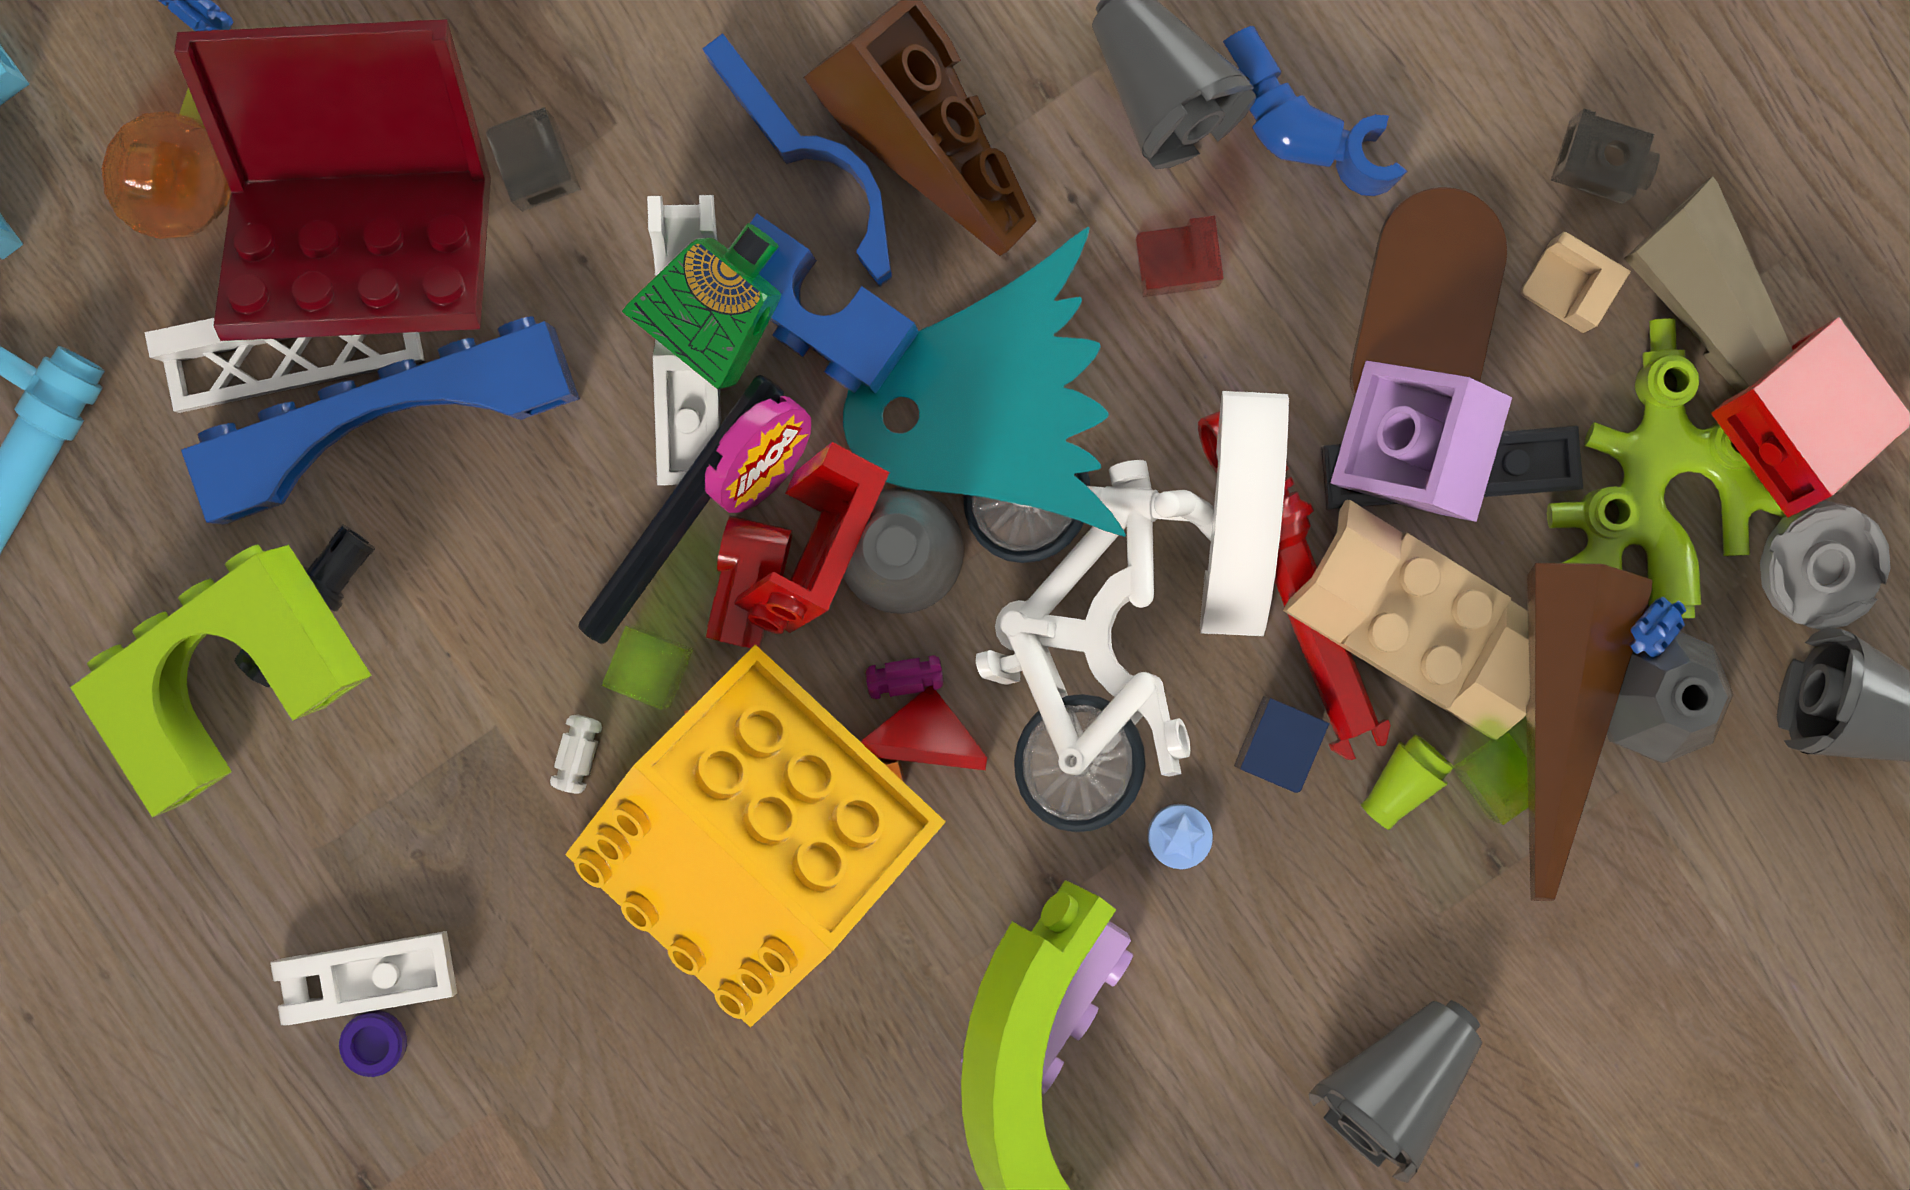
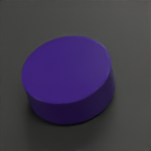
[339,1010,407,1077]

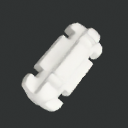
[550,715,602,794]

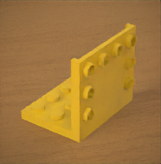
[565,644,946,1028]

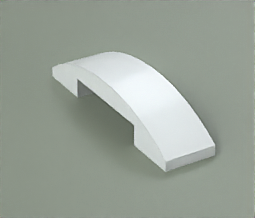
[1200,391,1289,636]

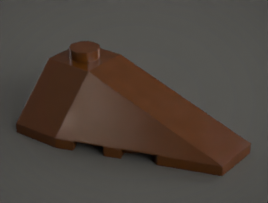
[803,0,1037,256]

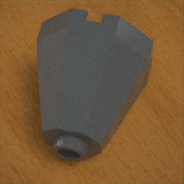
[1607,632,1734,763]

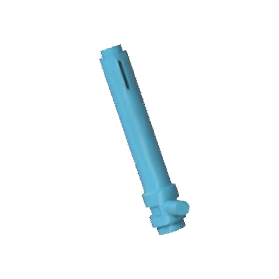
[0,346,105,554]

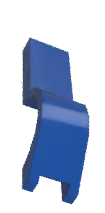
[702,33,892,287]

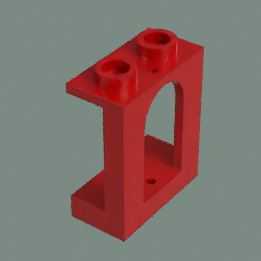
[734,442,890,634]

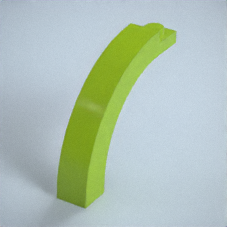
[961,880,1116,1190]

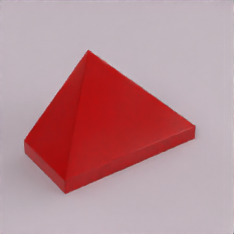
[860,685,987,771]

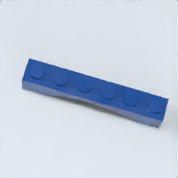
[181,316,580,525]

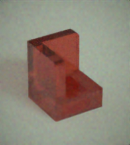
[1135,215,1224,297]

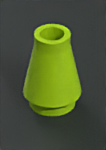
[1361,734,1454,830]

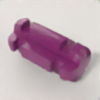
[865,655,944,699]

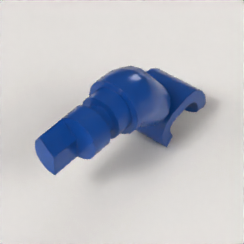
[1223,26,1408,196]

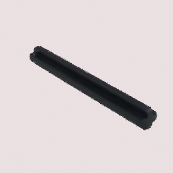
[578,375,784,644]

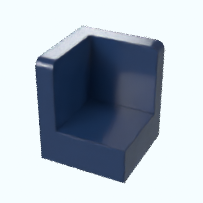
[1234,696,1330,793]

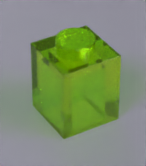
[601,625,693,710]

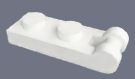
[270,931,457,1025]

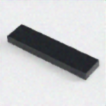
[1321,426,1583,510]

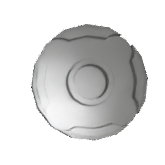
[1760,501,1891,630]

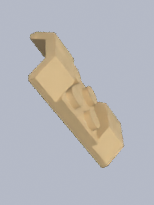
[1283,500,1530,740]

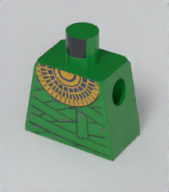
[622,223,781,389]

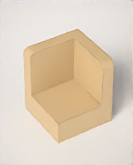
[1520,232,1631,333]

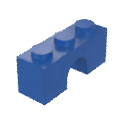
[750,213,919,394]

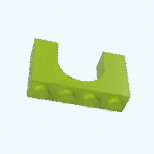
[70,545,372,818]

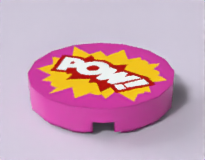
[705,396,811,513]

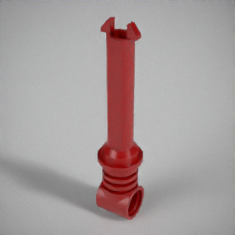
[1198,411,1391,760]

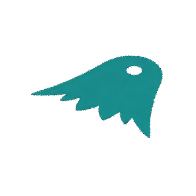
[843,227,1126,537]

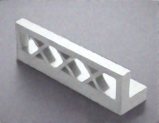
[144,318,425,413]

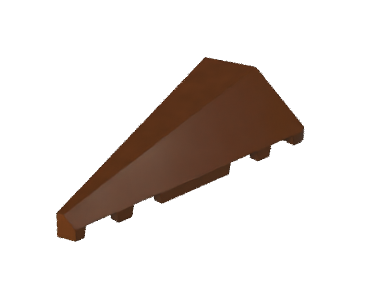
[1526,563,1652,901]

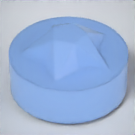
[1148,804,1213,869]

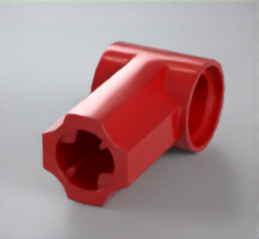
[706,515,793,648]

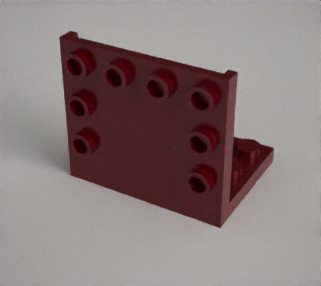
[174,19,491,341]

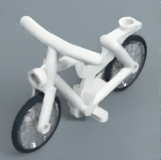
[963,460,1214,832]

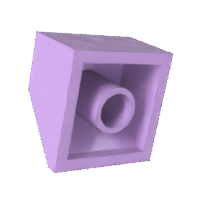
[1331,361,1512,522]

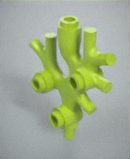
[1547,319,1786,619]

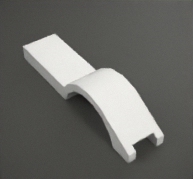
[647,195,721,485]

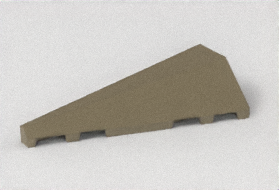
[1624,176,1851,494]

